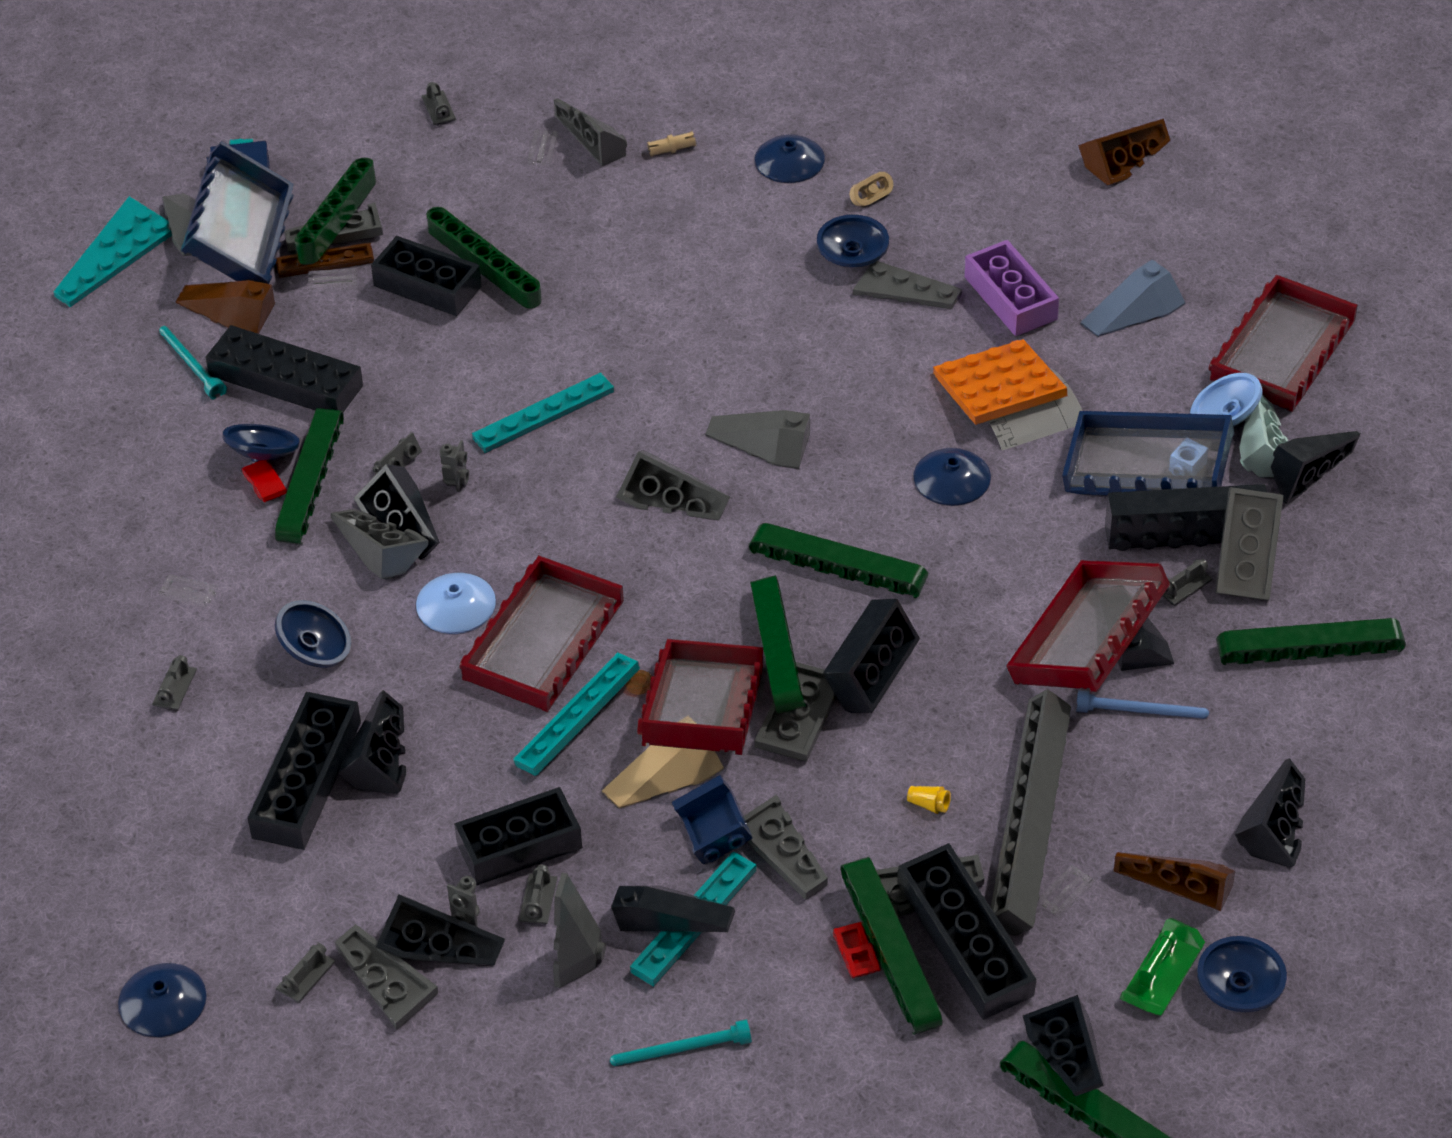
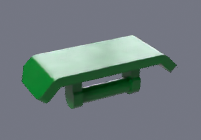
[1120,918,1205,1016]

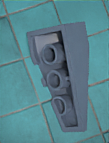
[1081,260,1185,337]

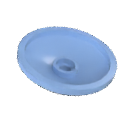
[1190,373,1262,426]
[416,573,496,634]

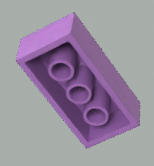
[965,240,1059,337]

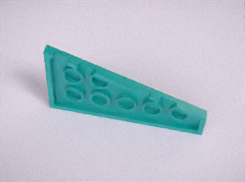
[53,196,172,307]

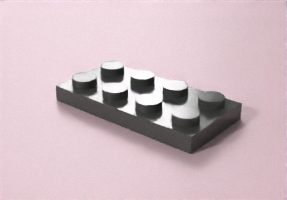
[1215,487,1283,601]
[755,662,837,762]

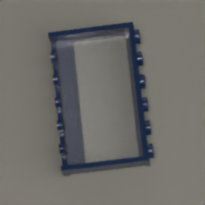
[181,141,294,284]
[1062,411,1234,495]

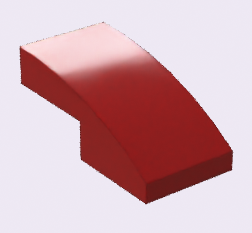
[241,460,287,502]
[833,922,880,979]

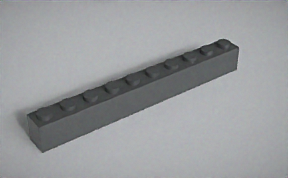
[991,689,1071,936]

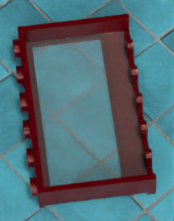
[1208,274,1358,412]
[459,555,624,712]
[1006,560,1170,692]
[637,639,764,755]

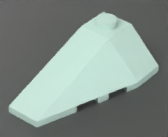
[1239,395,1288,477]

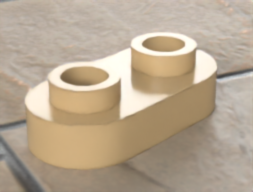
[850,172,893,206]

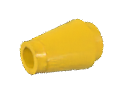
[907,786,951,814]

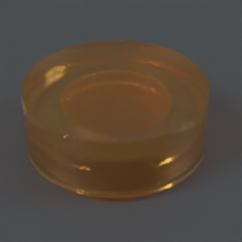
[625,670,652,695]

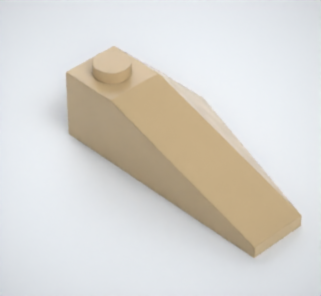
[602,717,724,809]

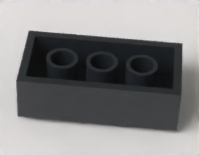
[371,235,482,316]
[823,599,920,713]
[454,787,583,886]

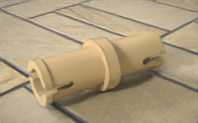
[647,131,696,157]

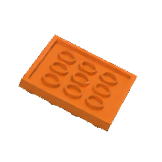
[933,339,1068,425]

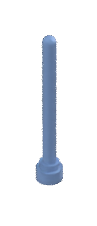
[1076,690,1209,719]

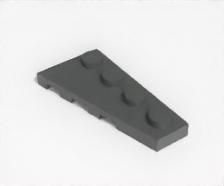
[853,261,962,309]
[744,794,828,900]
[335,924,438,1030]

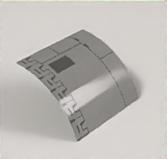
[989,367,1083,451]

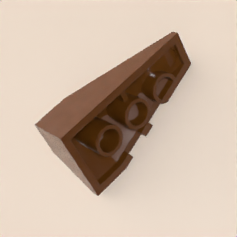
[1078,118,1171,185]
[176,280,275,334]
[1113,852,1235,911]

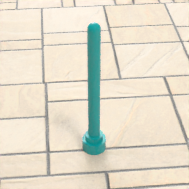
[159,326,227,400]
[610,1019,752,1066]

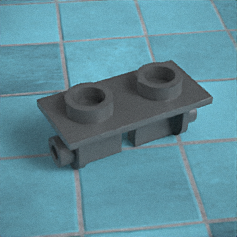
[421,82,456,125]
[373,432,422,474]
[439,440,470,492]
[1162,559,1213,606]
[152,655,197,710]
[519,865,557,924]
[447,876,480,927]
[276,943,335,1002]

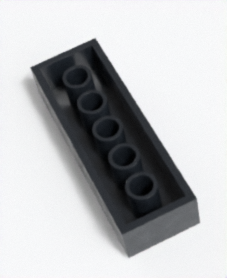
[205,325,363,413]
[1105,484,1267,551]
[247,691,361,850]
[897,843,1037,1020]

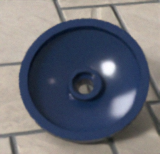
[755,134,825,183]
[817,214,889,268]
[222,424,300,462]
[914,448,991,506]
[275,600,351,668]
[1197,936,1287,1013]
[118,963,207,1037]

